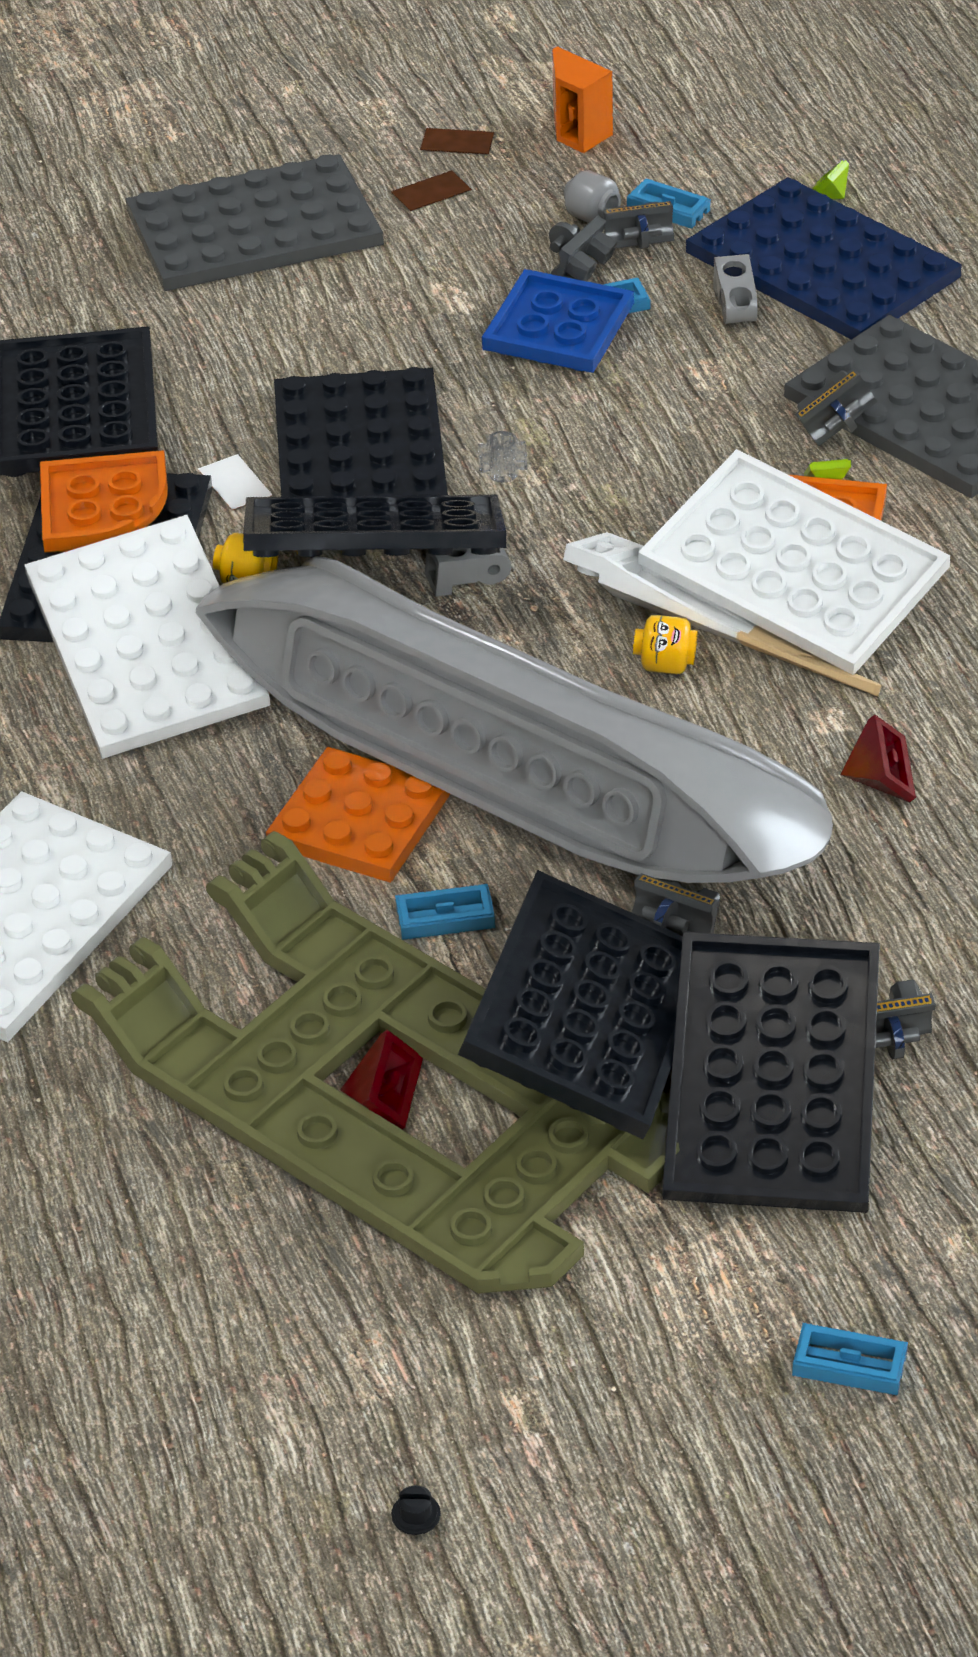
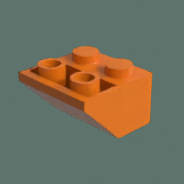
[552,46,613,153]

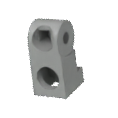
[713,254,758,324]
[425,548,512,597]

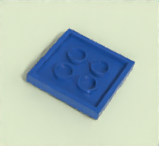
[482,269,634,373]

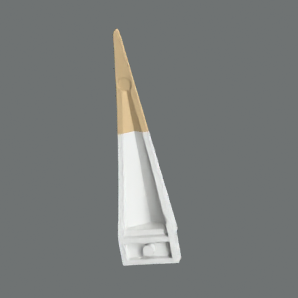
[563,532,881,697]

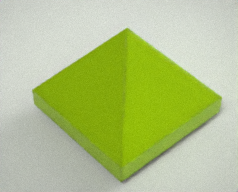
[811,160,849,199]
[804,459,851,480]

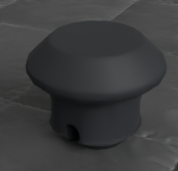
[391,1485,441,1535]

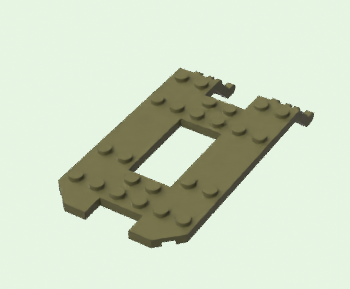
[71,831,680,1294]

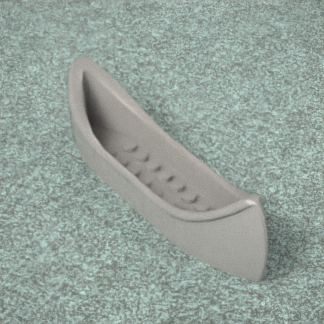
[196,556,833,883]

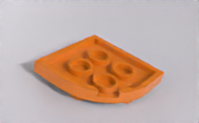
[40,450,168,553]

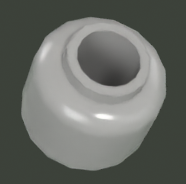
[564,170,621,223]

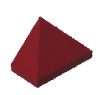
[840,715,916,803]
[340,1030,423,1130]

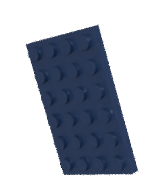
[686,177,962,340]

